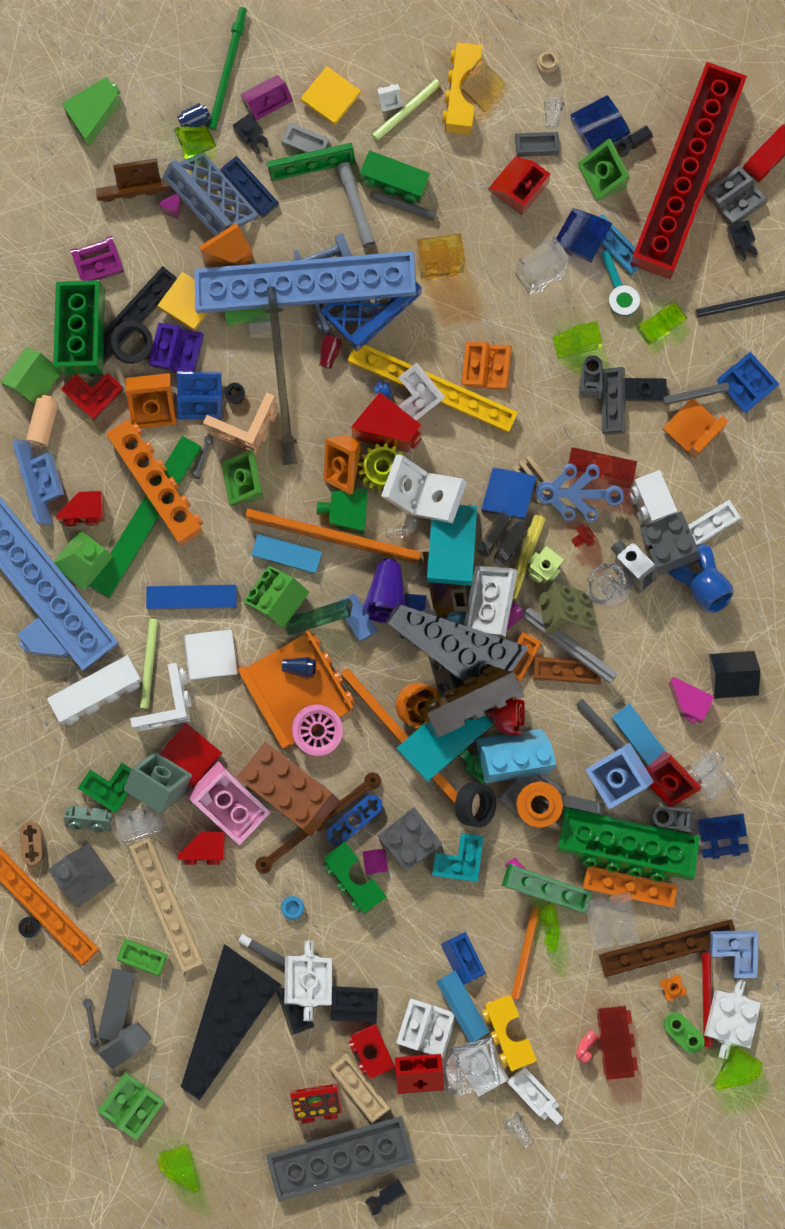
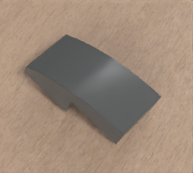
[98,1022,151,1069]

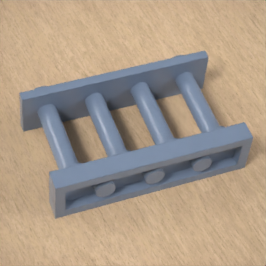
[292,233,374,335]

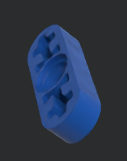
[327,795,382,846]

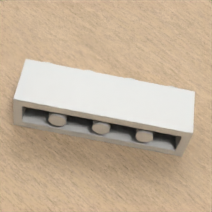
[47,655,143,725]

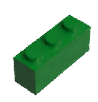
[359,150,430,204]

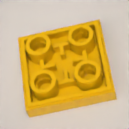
[300,66,361,126]
[158,272,208,332]

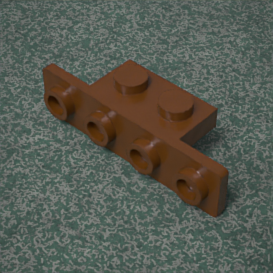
[96,158,175,202]

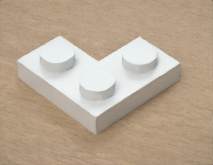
[398,363,445,420]

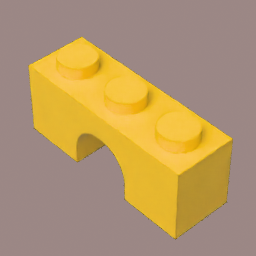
[482,994,537,1071]

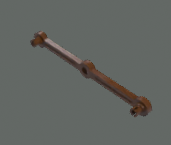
[255,772,381,874]

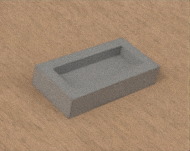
[281,123,330,153]

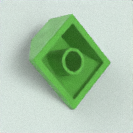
[53,530,113,591]

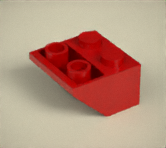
[488,156,551,215]

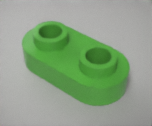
[663,1012,704,1053]

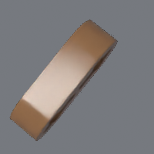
[20,822,44,866]

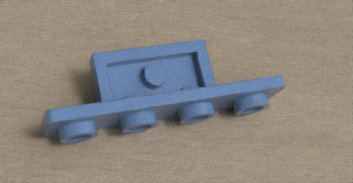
[13,439,64,525]

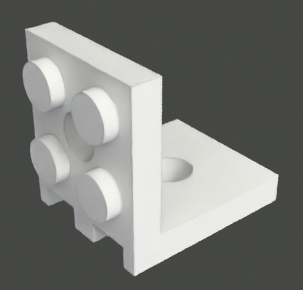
[381,455,467,524]
[130,663,192,732]

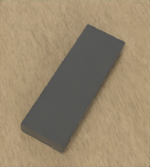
[602,367,626,435]
[97,968,136,1041]

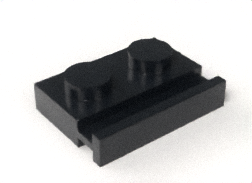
[330,986,378,1023]

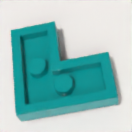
[432,833,484,882]

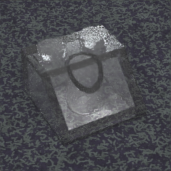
[114,803,169,845]

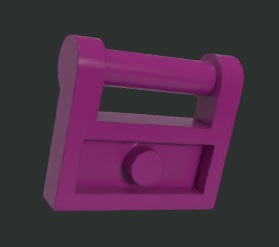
[70,235,124,281]

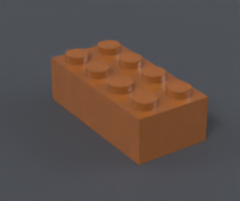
[237,742,340,836]

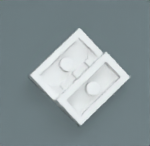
[184,630,237,680]
[396,998,456,1058]

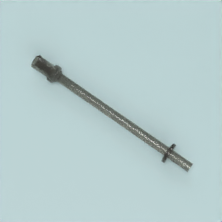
[264,287,298,465]

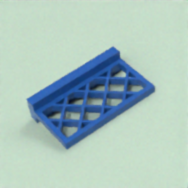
[321,282,422,352]

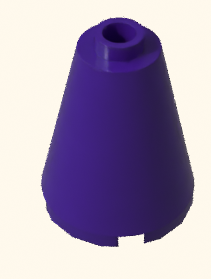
[362,558,406,623]

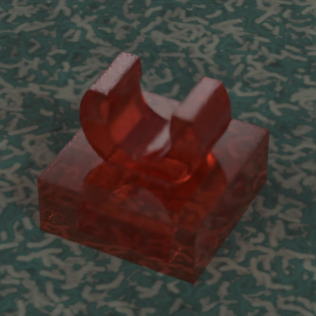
[571,523,599,548]

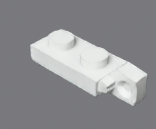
[507,1066,564,1125]

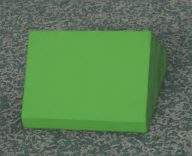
[578,139,630,201]
[1,347,61,406]
[221,449,263,505]

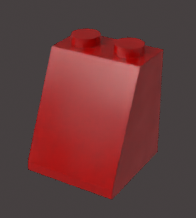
[351,392,422,452]

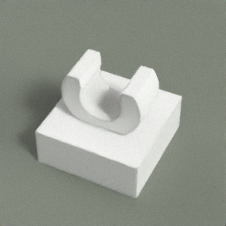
[377,84,403,112]

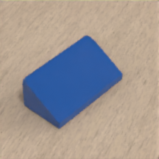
[441,932,486,985]

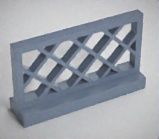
[162,152,259,236]

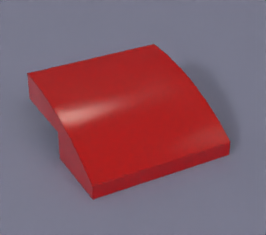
[160,722,223,787]

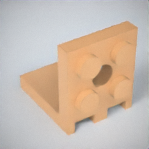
[203,392,279,454]

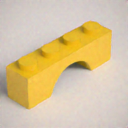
[442,42,483,135]

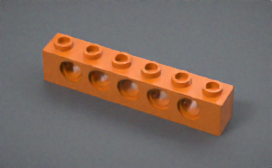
[106,419,203,547]

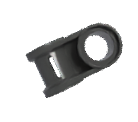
[578,355,603,399]
[649,807,695,833]

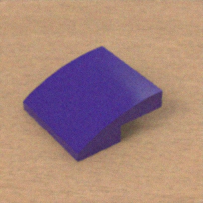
[148,322,204,373]

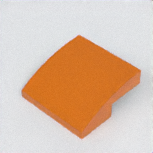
[461,342,512,390]

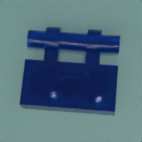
[697,813,749,860]

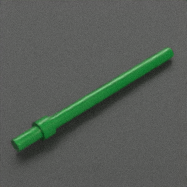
[208,7,247,130]

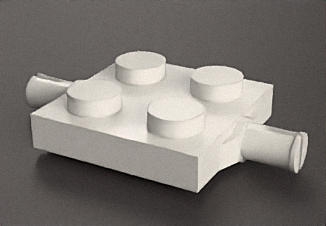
[284,940,332,1021]
[704,979,761,1059]

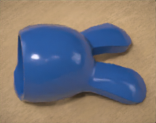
[668,544,734,613]

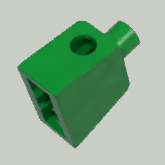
[317,489,368,535]

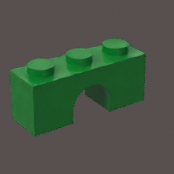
[323,842,387,914]

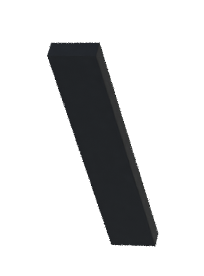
[88,266,177,378]

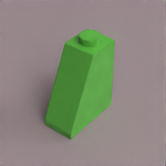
[62,77,121,147]

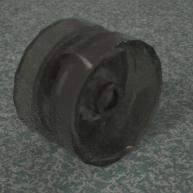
[476,510,530,568]

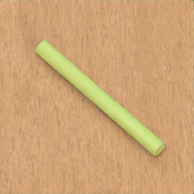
[372,79,441,141]
[140,619,158,709]

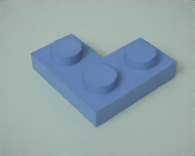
[710,930,758,978]

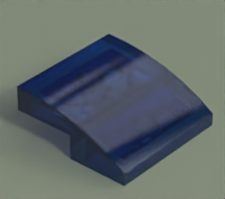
[570,95,631,151]
[552,208,613,263]

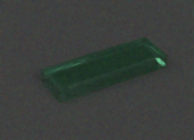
[285,598,353,636]

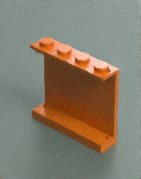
[237,629,355,750]

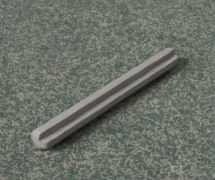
[523,608,617,683]

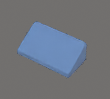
[336,594,378,643]

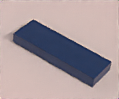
[220,156,279,218]

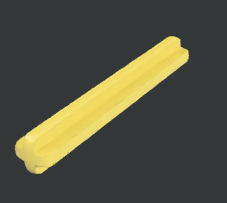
[513,515,545,599]

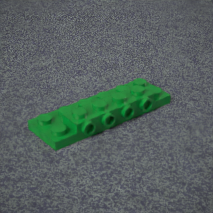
[557,807,700,882]

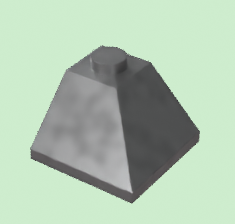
[48,843,116,908]

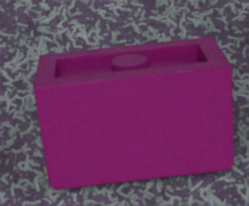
[240,75,293,121]

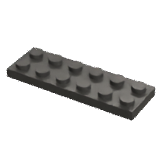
[266,1115,414,1202]

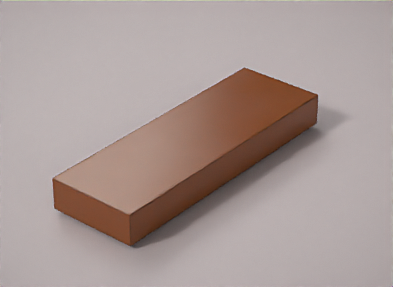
[533,656,601,685]

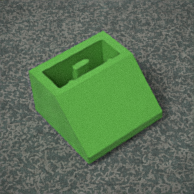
[243,566,309,628]

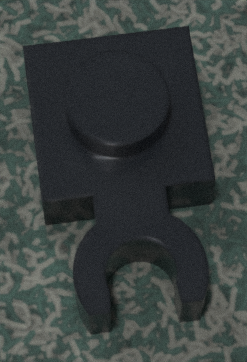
[232,113,269,154]
[726,220,758,262]

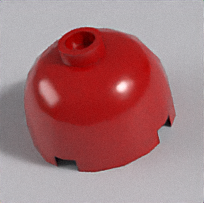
[488,696,525,736]

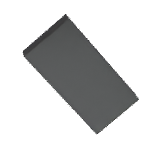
[515,132,560,157]

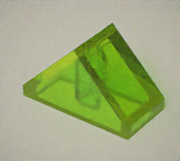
[174,127,216,159]

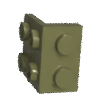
[539,582,597,635]

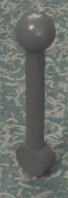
[193,435,213,479]
[83,999,99,1047]

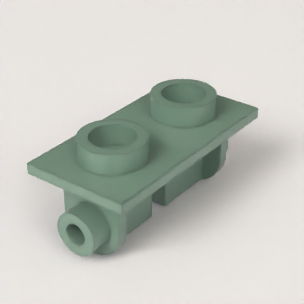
[63,806,113,833]

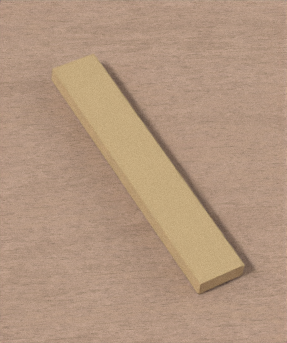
[128,837,204,974]

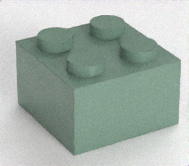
[124,752,192,814]

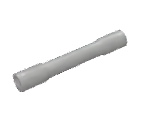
[337,162,375,247]

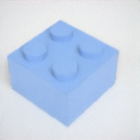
[586,743,654,809]

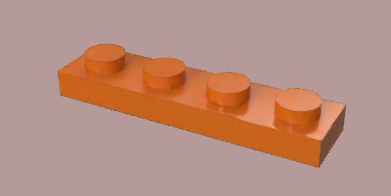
[582,867,678,908]

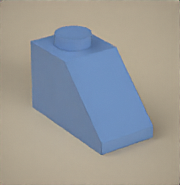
[17,617,70,658]

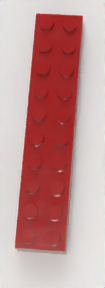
[630,61,747,280]

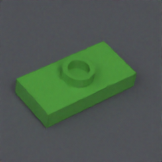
[116,938,168,977]

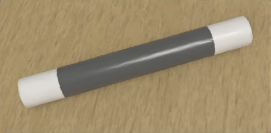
[238,934,285,968]

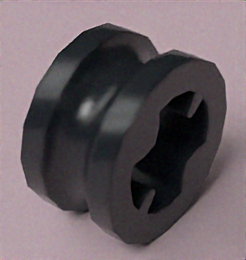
[225,383,245,404]
[18,917,41,938]

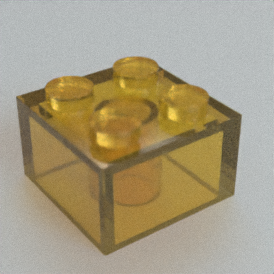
[417,233,465,280]

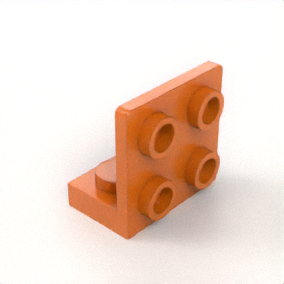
[663,399,729,459]

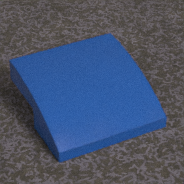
[716,351,780,413]
[177,372,222,419]
[481,468,537,520]

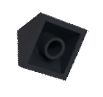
[709,651,761,699]

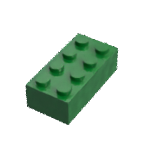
[53,280,105,375]

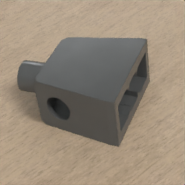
[611,540,657,594]

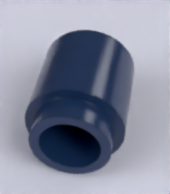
[177,103,211,132]

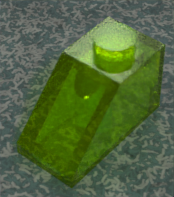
[552,321,603,359]
[712,1046,763,1090]
[157,1143,201,1193]

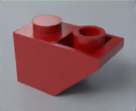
[57,491,105,527]
[178,832,226,865]

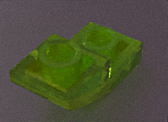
[636,301,688,345]
[540,902,559,953]

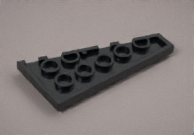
[181,944,281,1101]

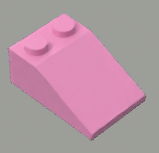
[187,761,271,845]

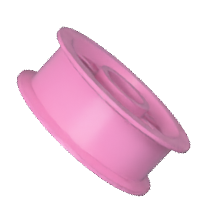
[292,705,343,756]

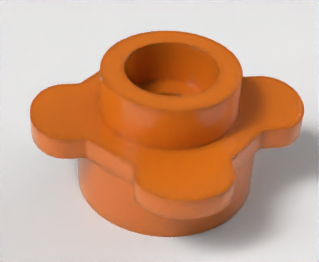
[660,974,687,1001]

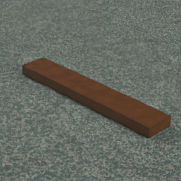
[598,919,735,977]

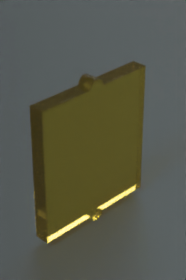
[459,59,506,112]

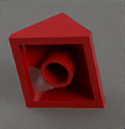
[646,751,702,808]

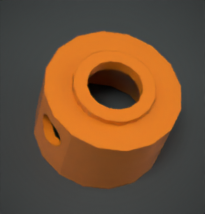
[515,781,563,828]

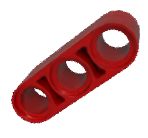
[742,123,785,183]

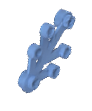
[536,464,623,522]

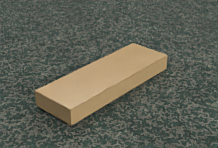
[329,1053,391,1124]

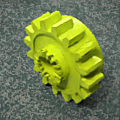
[359,443,403,493]

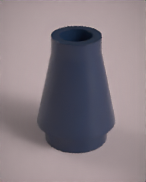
[282,657,316,679]

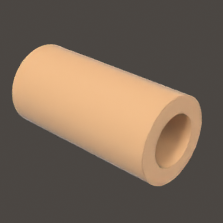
[26,395,58,447]

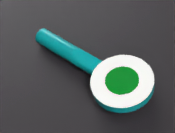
[601,250,640,316]

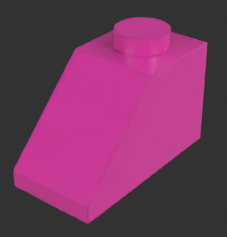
[668,677,714,724]

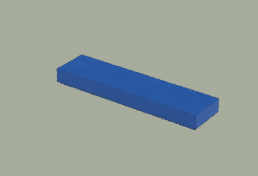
[146,585,237,610]

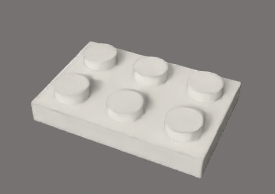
[464,566,518,636]

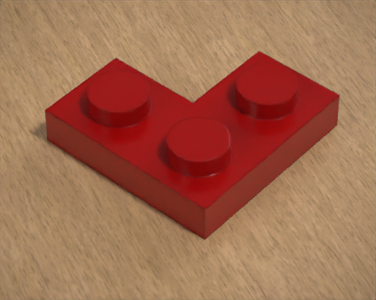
[61,372,124,421]

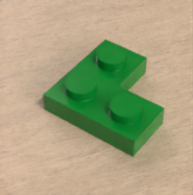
[77,763,132,814]

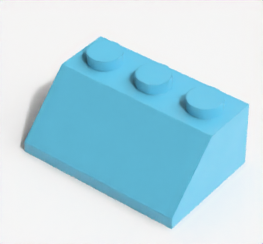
[476,729,556,783]

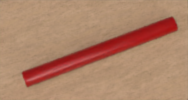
[702,953,713,1047]

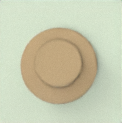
[537,52,558,74]

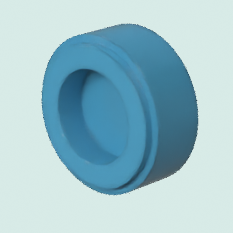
[281,896,304,919]

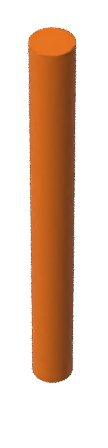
[511,907,541,999]

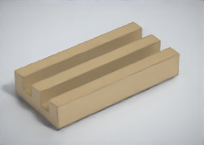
[511,455,551,504]

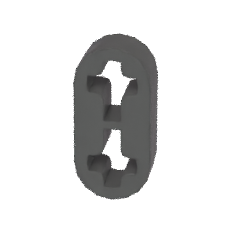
[562,795,605,815]

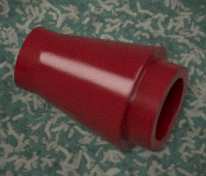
[319,335,343,369]

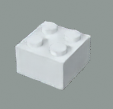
[628,470,677,526]

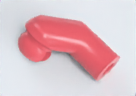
[575,1030,599,1064]

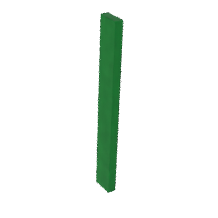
[90,435,202,599]

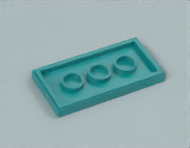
[427,505,477,586]
[396,715,493,783]

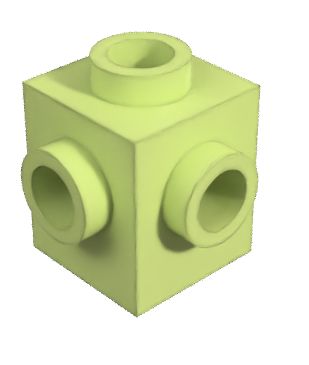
[527,546,564,584]

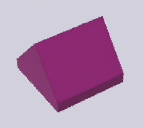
[159,194,182,220]
[362,849,388,875]

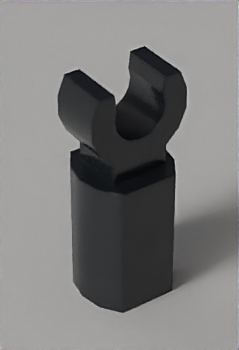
[614,125,653,157]
[365,1179,407,1215]

